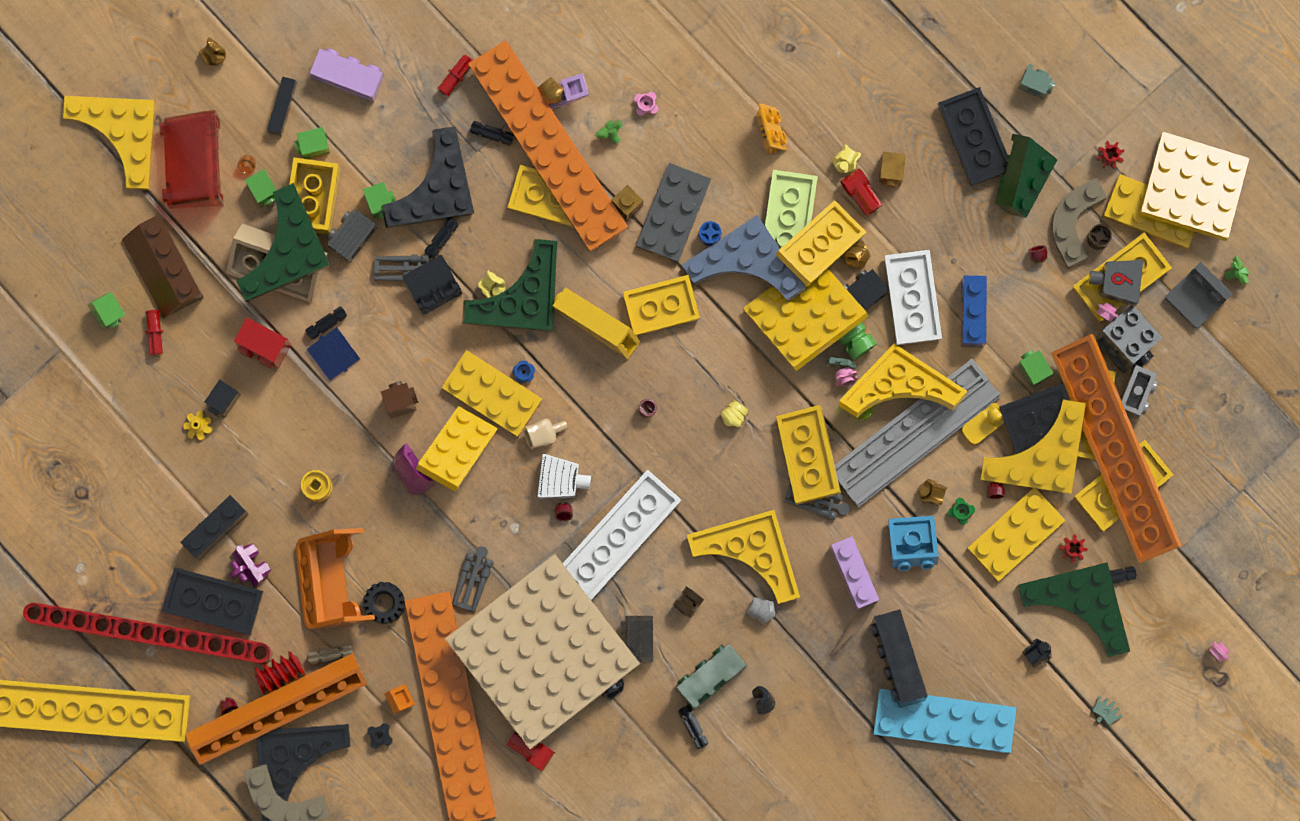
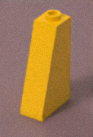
[553,287,641,360]

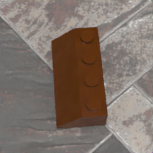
[122,214,204,318]

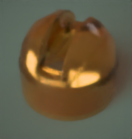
[237,155,256,175]

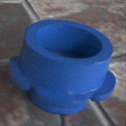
[513,361,535,383]

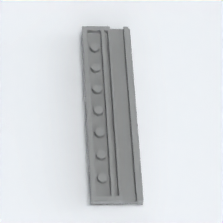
[835,359,1001,508]

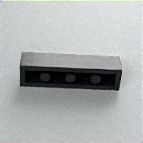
[267,76,297,136]

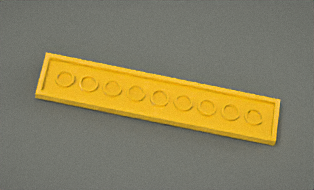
[0,680,191,742]

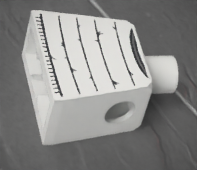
[538,454,591,500]

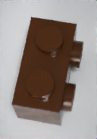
[380,381,419,419]

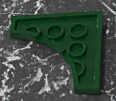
[236,183,330,303]
[462,239,557,332]
[1018,562,1130,657]

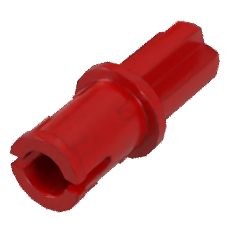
[437,55,473,97]
[145,310,164,356]

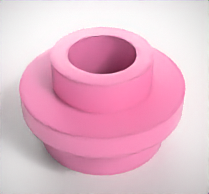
[1209,641,1230,663]

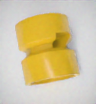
[301,470,333,503]

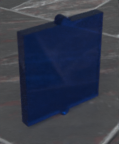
[307,327,360,381]

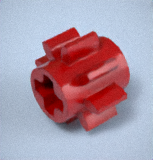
[1096,141,1125,170]
[1058,534,1088,564]

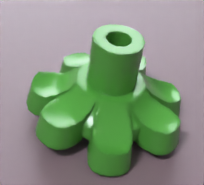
[595,119,623,144]
[1225,256,1249,284]

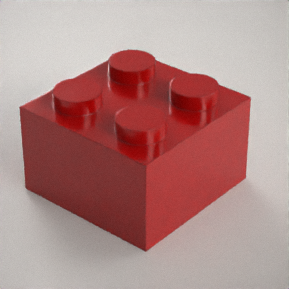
[234,317,291,369]

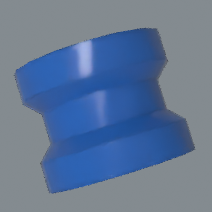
[699,221,722,246]

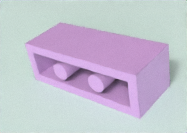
[310,48,384,102]
[830,536,879,610]

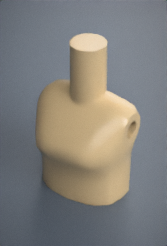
[523,418,567,449]

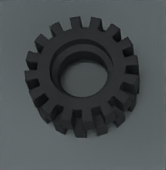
[363,582,405,624]

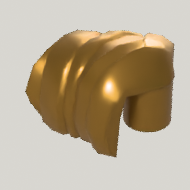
[199,37,226,66]
[537,77,565,106]
[844,240,871,269]
[918,479,947,505]

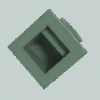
[1018,64,1056,99]

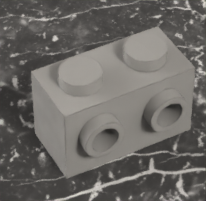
[1120,365,1158,419]

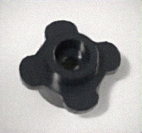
[367,723,393,749]

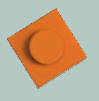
[384,684,415,714]

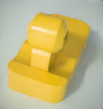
[961,403,1005,445]

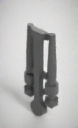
[374,255,429,281]
[784,482,850,520]
[452,546,493,612]

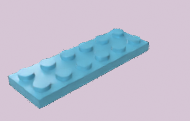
[873,689,1017,753]

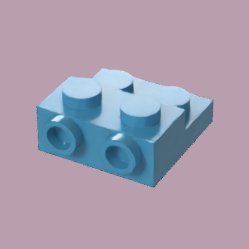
[888,516,939,571]

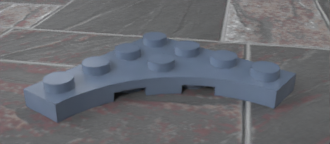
[682,215,807,302]

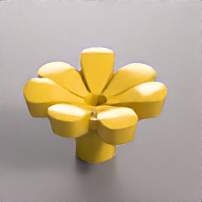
[183,411,213,441]

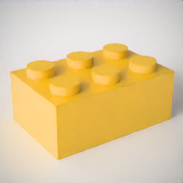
[289,158,341,235]

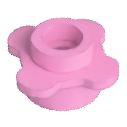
[634,92,658,116]
[1097,302,1118,322]
[835,367,857,387]

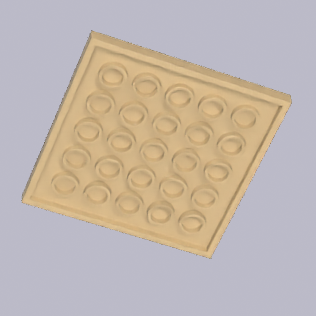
[445,554,640,749]

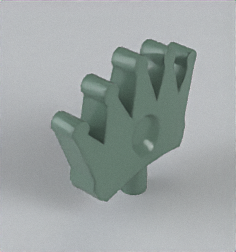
[826,357,857,369]
[1092,696,1122,725]

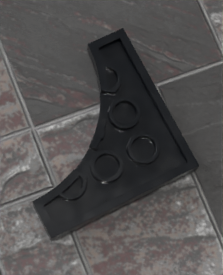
[381,126,474,228]
[257,724,351,821]

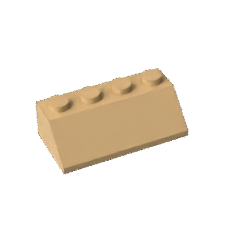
[226,224,327,303]

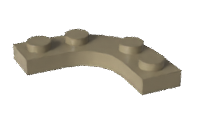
[1052,178,1107,269]
[244,764,331,821]

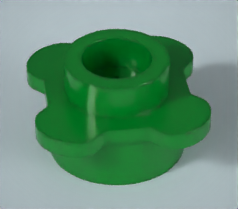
[948,498,975,525]

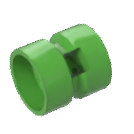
[839,322,877,361]

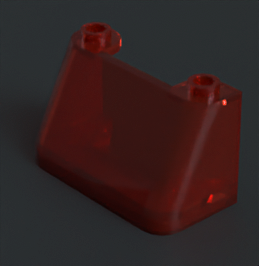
[159,110,224,209]

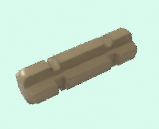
[308,644,353,665]

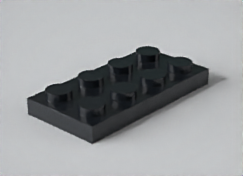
[937,87,1008,187]
[162,567,264,636]

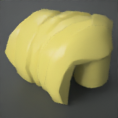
[832,144,861,173]
[477,270,506,298]
[720,399,749,428]

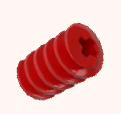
[254,651,306,695]

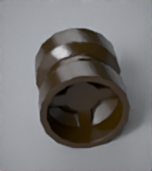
[1087,224,1112,250]
[673,587,704,618]

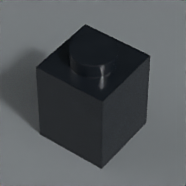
[204,379,241,417]

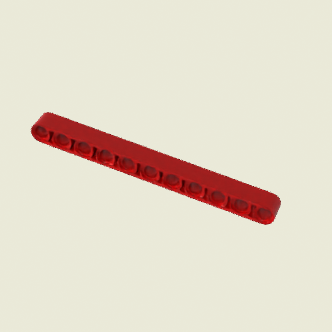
[23,603,273,664]

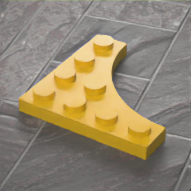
[63,96,156,190]
[839,344,967,418]
[981,399,1086,494]
[686,510,800,604]

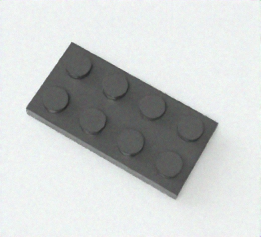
[636,163,711,263]

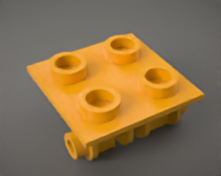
[756,103,787,154]

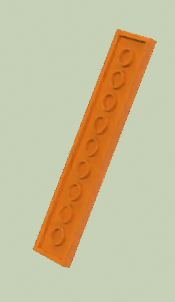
[468,40,628,252]
[1051,334,1182,564]
[405,591,496,821]

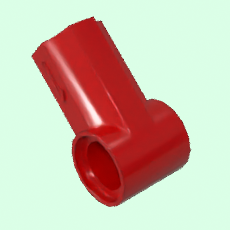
[840,168,882,216]
[506,731,555,771]

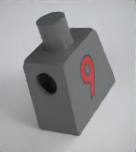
[1089,260,1143,306]

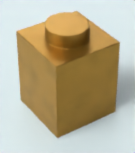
[879,152,906,187]
[611,185,643,220]

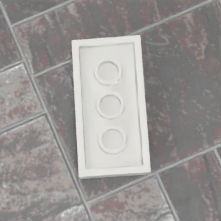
[884,250,942,346]

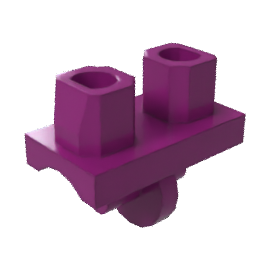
[230,543,271,588]

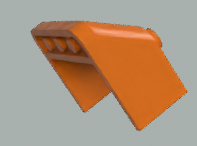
[296,528,375,629]

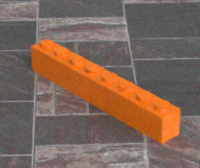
[186,653,367,765]

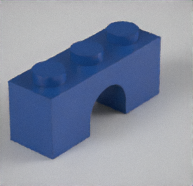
[961,275,987,347]

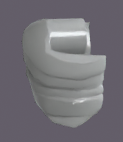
[746,597,775,625]

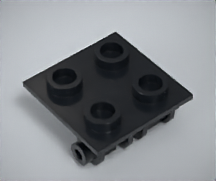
[402,254,463,315]

